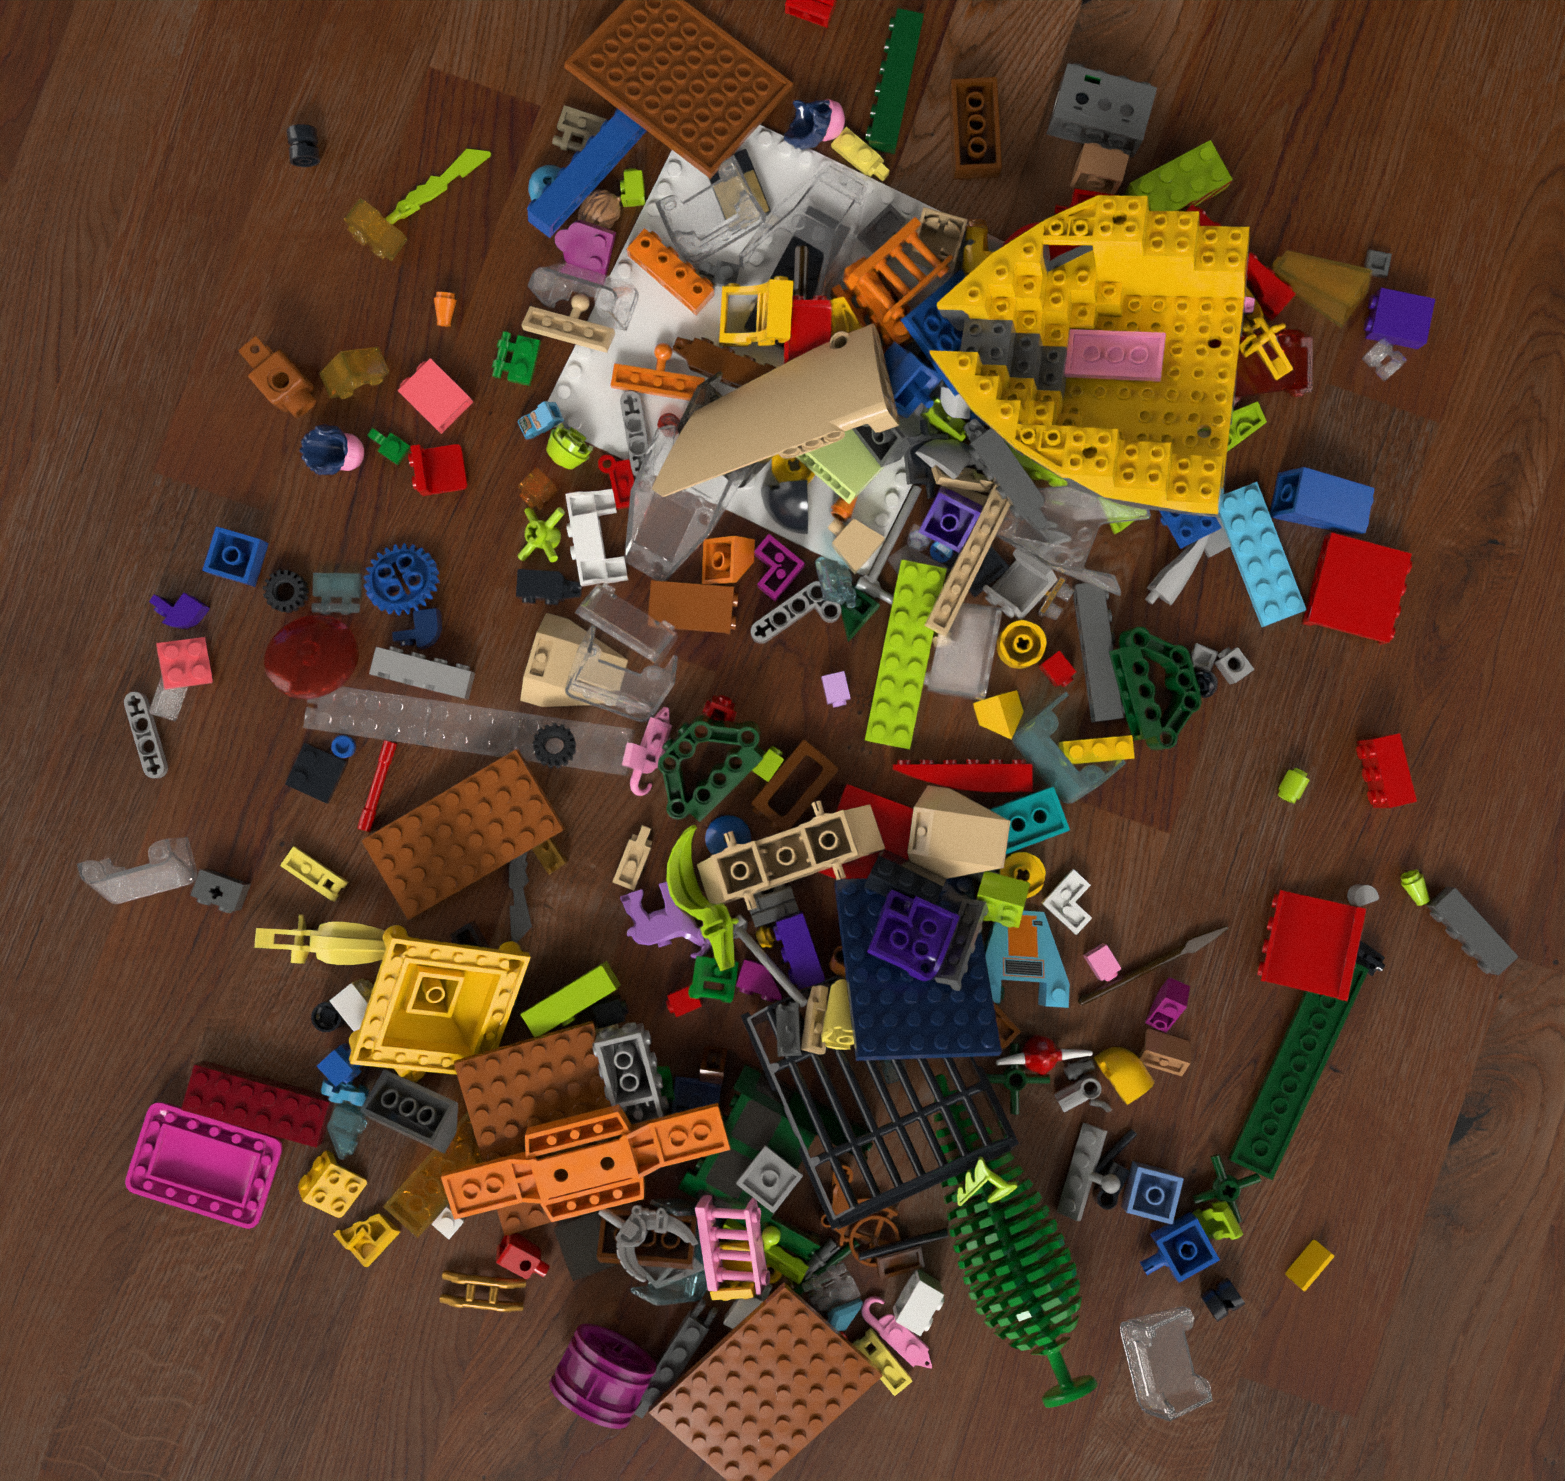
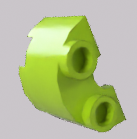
[1192,1201,1243,1240]

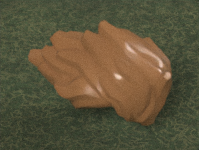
[578,189,621,230]

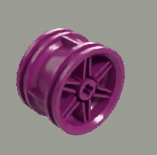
[549,1324,657,1429]

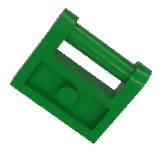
[688,956,739,1003]

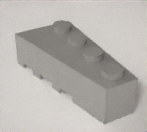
[369,647,475,700]

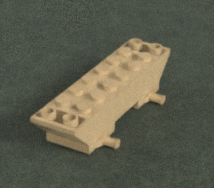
[697,801,885,910]

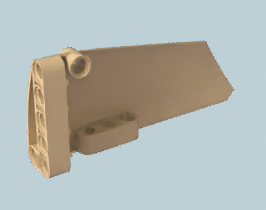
[652,324,900,497]

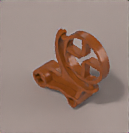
[818,1160,900,1267]

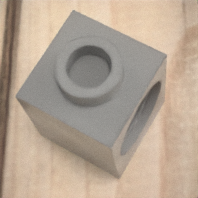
[1214,647,1254,684]

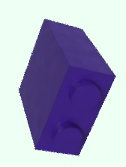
[1364,288,1435,349]

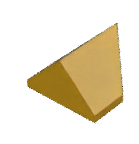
[973,690,1024,740]

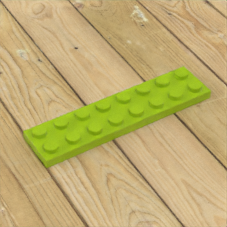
[865,559,947,750]

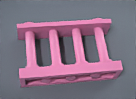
[695,1195,770,1295]

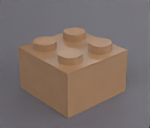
[1070,143,1129,195]

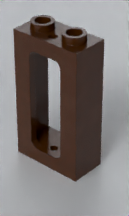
[751,740,840,833]

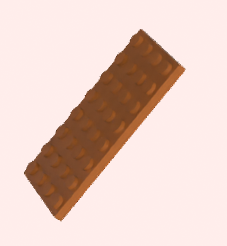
[361,749,565,920]

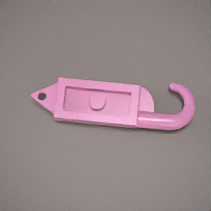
[630,707,672,796]
[861,1296,932,1368]

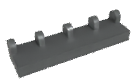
[935,898,989,991]

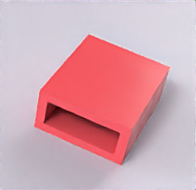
[398,358,473,434]

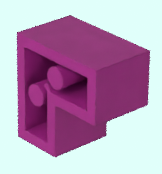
[754,534,805,602]

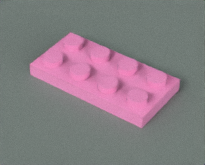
[1064,329,1166,381]

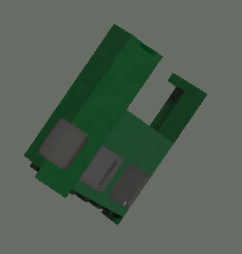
[678,1065,874,1261]

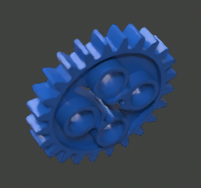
[363,543,440,616]

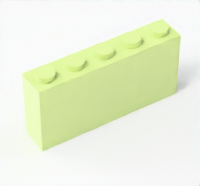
[796,429,885,504]

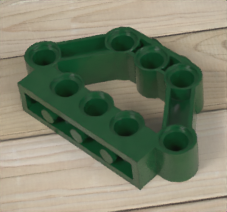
[1109,627,1202,750]
[658,715,764,822]

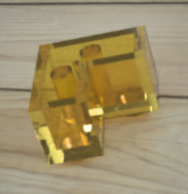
[344,198,407,262]
[319,347,389,399]

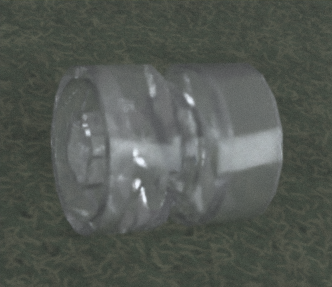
[1361,337,1407,381]

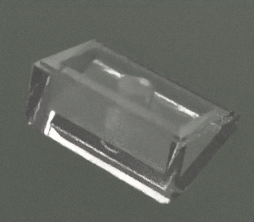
[149,675,188,721]

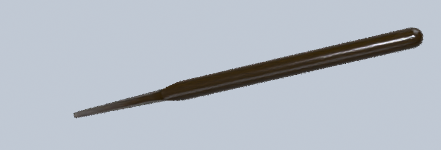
[1078,926,1229,1006]

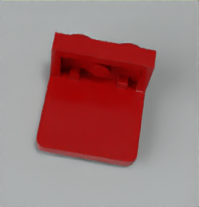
[408,444,468,496]

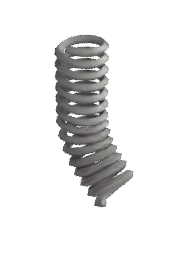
[1089,1099,1112,1112]

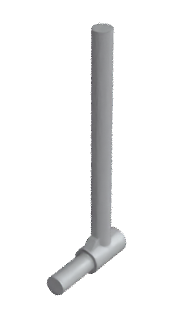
[855,485,922,605]
[710,914,808,1007]

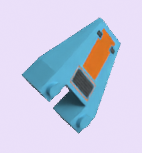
[984,911,1070,1008]

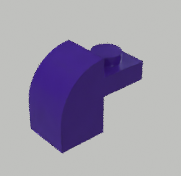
[149,593,210,629]

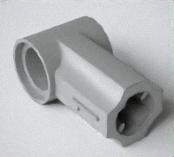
[1054,1074,1101,1112]

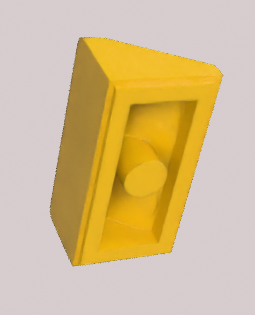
[1285,1240,1334,1291]

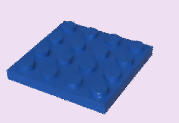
[901,269,966,396]

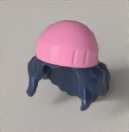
[784,99,845,150]
[299,424,364,475]

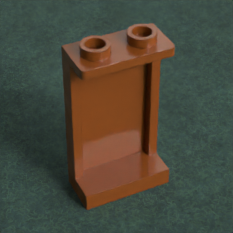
[647,580,738,635]

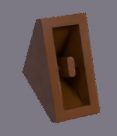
[699,1045,728,1084]

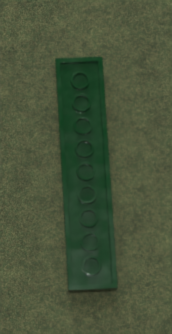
[1228,963,1369,1180]

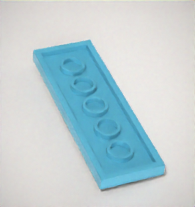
[1219,482,1306,627]

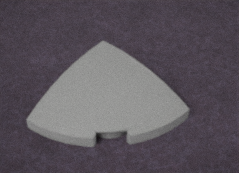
[916,439,972,480]

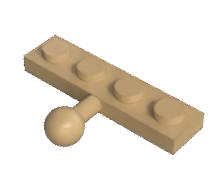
[522,294,615,353]

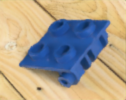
[1159,510,1222,549]

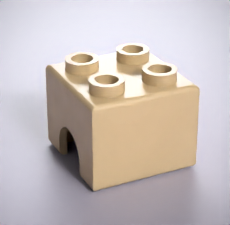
[909,207,968,274]

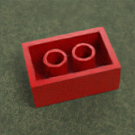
[1356,733,1417,808]

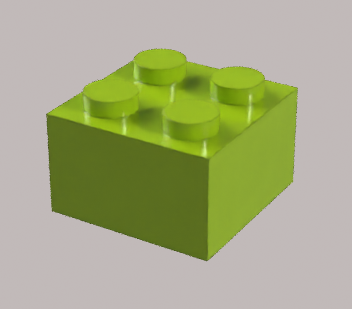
[977,871,1030,928]

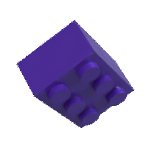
[773,911,825,990]

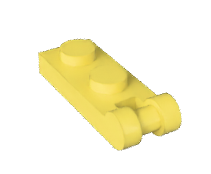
[280,846,348,902]
[853,1328,912,1396]

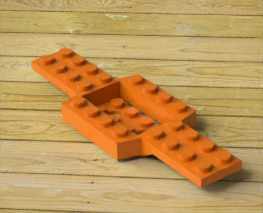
[441,1103,730,1222]

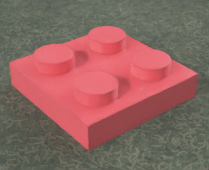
[156,637,213,690]

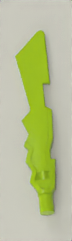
[385,149,491,226]

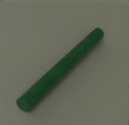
[793,1238,860,1295]

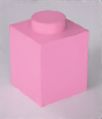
[1083,943,1121,981]

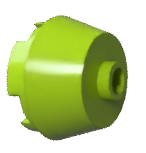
[546,423,593,469]

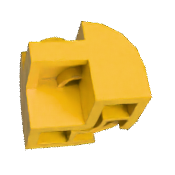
[1093,1047,1154,1105]

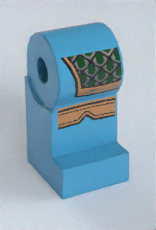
[518,401,564,439]

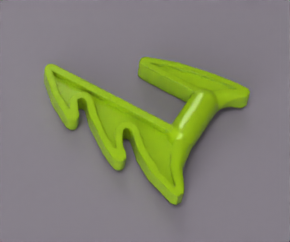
[957,1157,1018,1206]

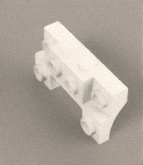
[565,489,628,586]

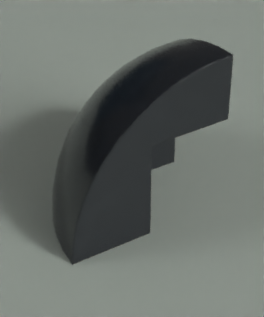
[761,480,808,534]

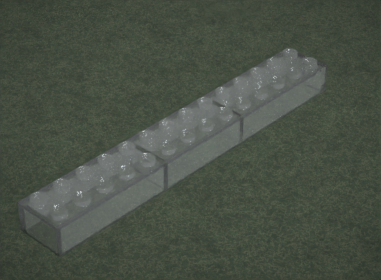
[303,682,635,776]

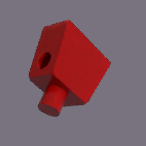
[496,1233,550,1279]

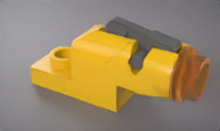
[956,219,994,276]

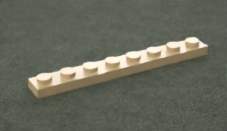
[924,483,1010,636]

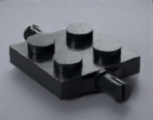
[904,419,949,499]

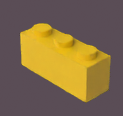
[1059,735,1135,765]

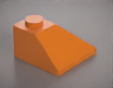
[702,536,755,585]

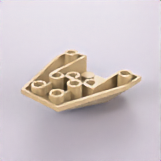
[520,613,628,707]
[908,785,1010,879]

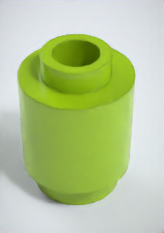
[1278,768,1310,804]

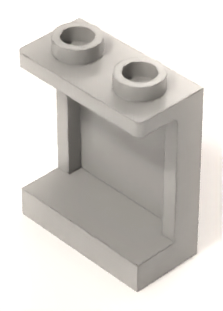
[983,547,1058,620]

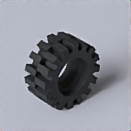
[263,570,309,613]
[533,723,576,768]

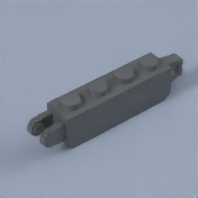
[963,419,1047,530]
[634,1298,718,1419]

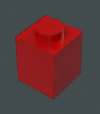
[1038,650,1076,688]
[666,983,703,1017]

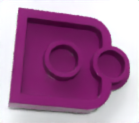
[555,220,616,277]

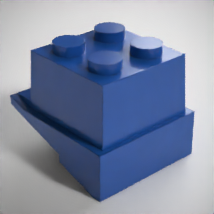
[884,341,942,419]

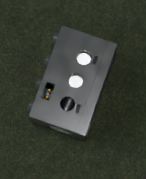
[1046,63,1157,158]

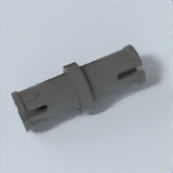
[804,1236,840,1280]

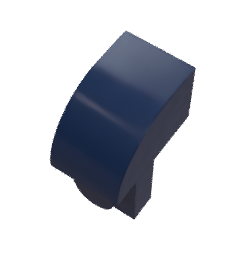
[392,608,442,650]

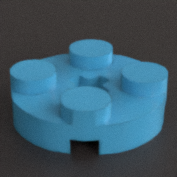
[321,1079,370,1106]

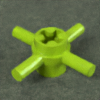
[517,507,565,562]

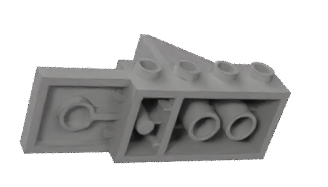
[592,1022,669,1136]

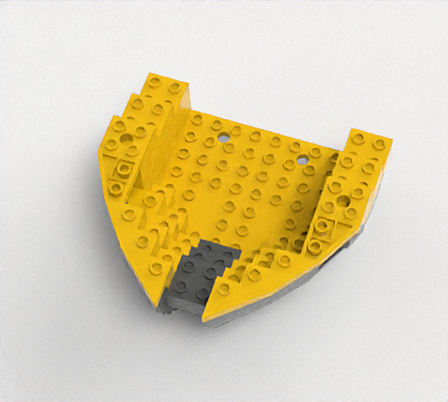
[930,195,1249,517]

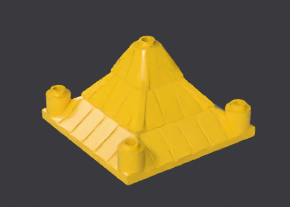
[349,925,531,1075]

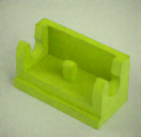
[920,396,967,442]

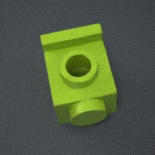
[620,168,646,207]
[752,746,784,782]

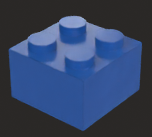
[202,526,269,587]

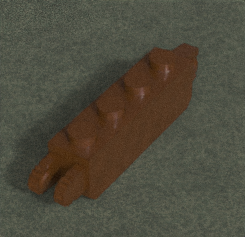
[672,337,776,389]

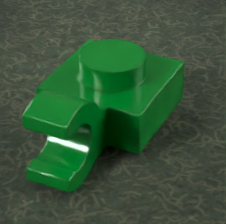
[367,428,411,465]

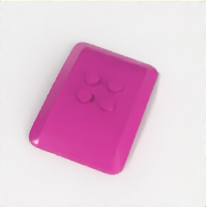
[125,1102,283,1229]

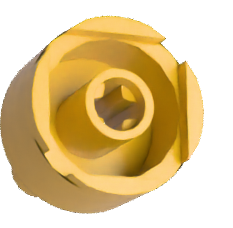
[997,620,1047,669]

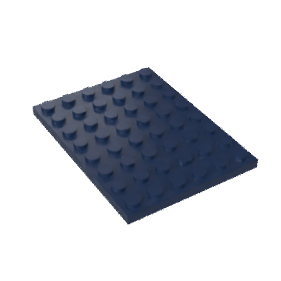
[834,877,1002,1061]

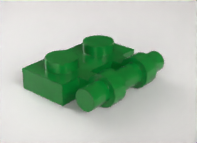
[492,331,541,386]

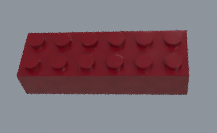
[181,1060,335,1148]

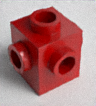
[702,695,737,722]

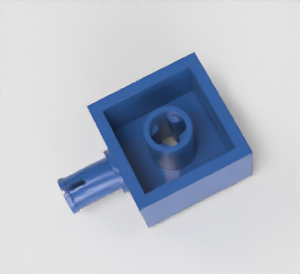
[1139,1212,1220,1283]

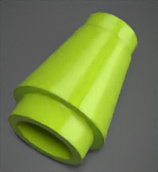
[1400,870,1430,906]

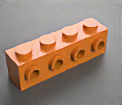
[626,228,714,316]
[843,256,914,348]

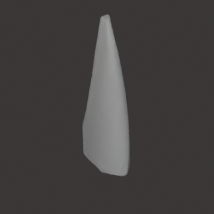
[1145,534,1210,605]

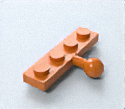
[610,343,705,403]

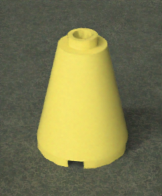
[821,979,854,1050]

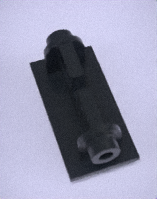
[1355,940,1385,976]

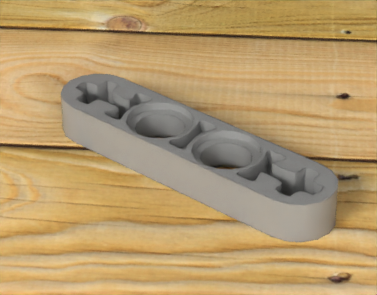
[620,391,653,480]
[124,692,168,778]

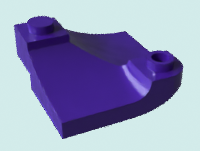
[867,890,960,981]

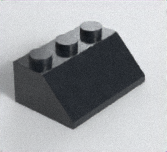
[864,849,946,905]

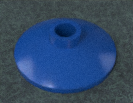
[705,815,751,855]

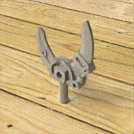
[598,1205,698,1282]

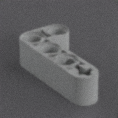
[751,581,841,644]

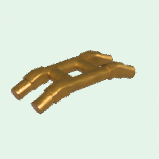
[440,1270,526,1312]

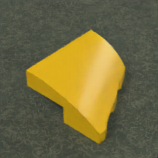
[334,1213,400,1267]

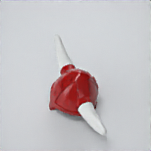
[996,1035,1093,1075]

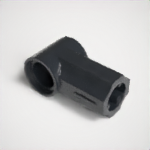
[1092,1161,1131,1210]

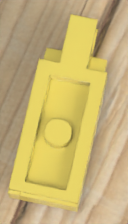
[831,127,889,182]

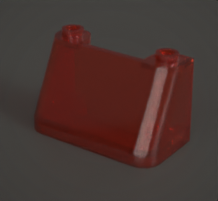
[1210,329,1313,406]

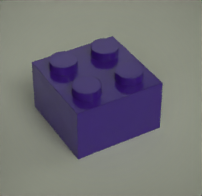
[918,486,982,553]

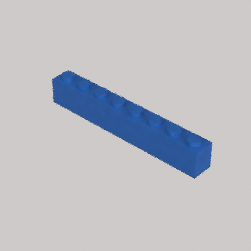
[527,108,647,238]

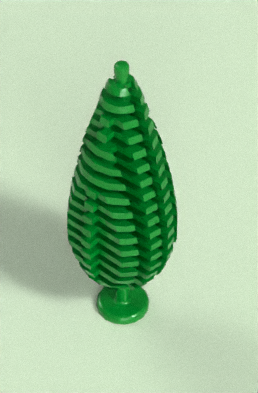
[934,1074,1098,1408]

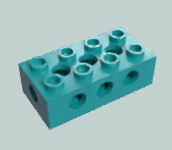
[989,787,1070,854]

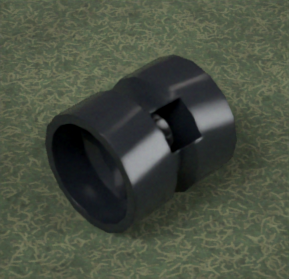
[287,124,320,167]
[311,999,346,1032]
[1200,1278,1245,1322]

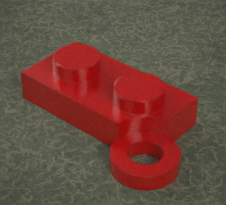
[598,455,640,510]

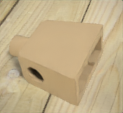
[828,518,885,574]

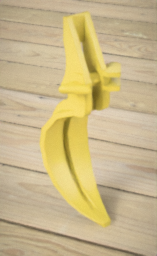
[254,914,386,965]

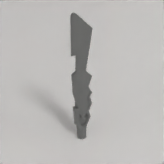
[509,852,532,943]

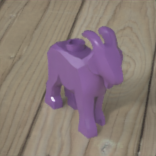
[620,882,712,958]

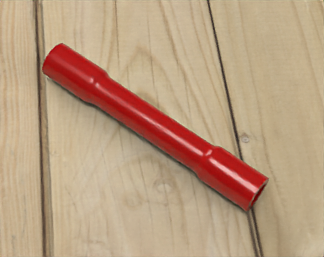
[357,740,397,832]

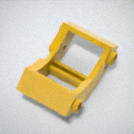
[719,276,793,347]

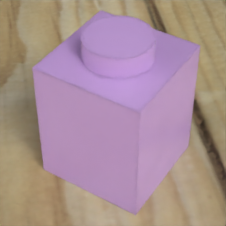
[821,671,850,708]

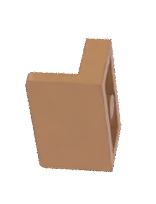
[1138,1029,1191,1076]

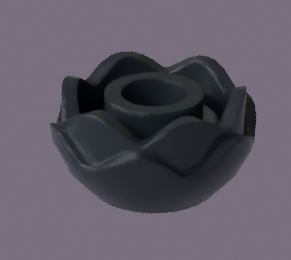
[1195,669,1218,698]

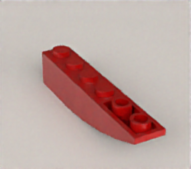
[892,759,1033,792]

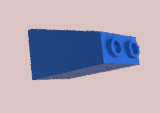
[1270,467,1375,535]

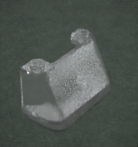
[655,155,766,264]
[528,263,639,331]
[923,603,1002,701]
[77,837,197,904]
[1120,1306,1213,1421]

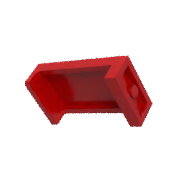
[784,295,832,364]

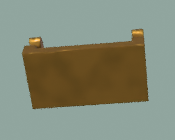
[532,837,568,875]

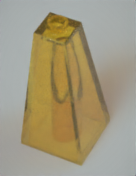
[1272,250,1373,328]

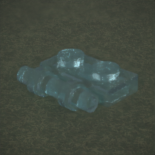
[815,556,857,608]
[312,573,361,615]

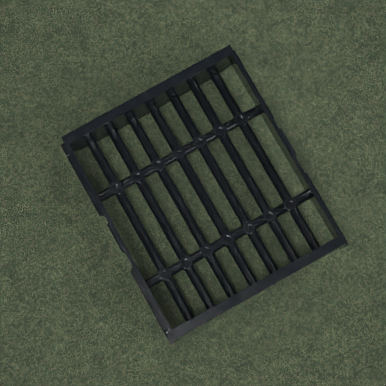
[740,975,1019,1230]

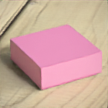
[622,742,647,771]

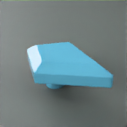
[827,1298,863,1331]

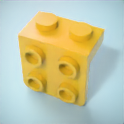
[298,1149,367,1218]
[710,1240,756,1301]

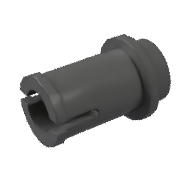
[1063,1056,1095,1080]

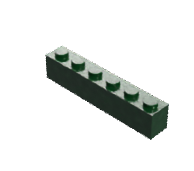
[865,8,924,154]

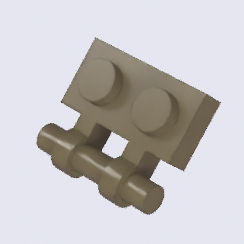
[552,105,607,152]

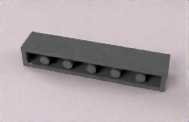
[1072,581,1125,723]

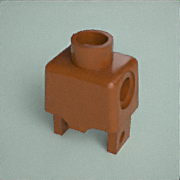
[238,336,316,418]

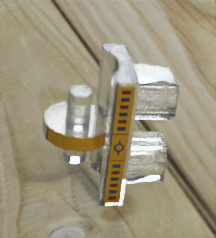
[1036,576,1074,620]

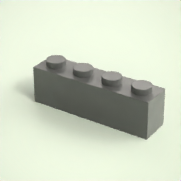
[1426,887,1519,976]

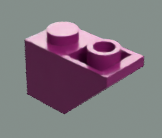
[736,958,782,1002]
[1145,977,1190,1032]

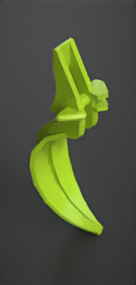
[666,825,739,971]

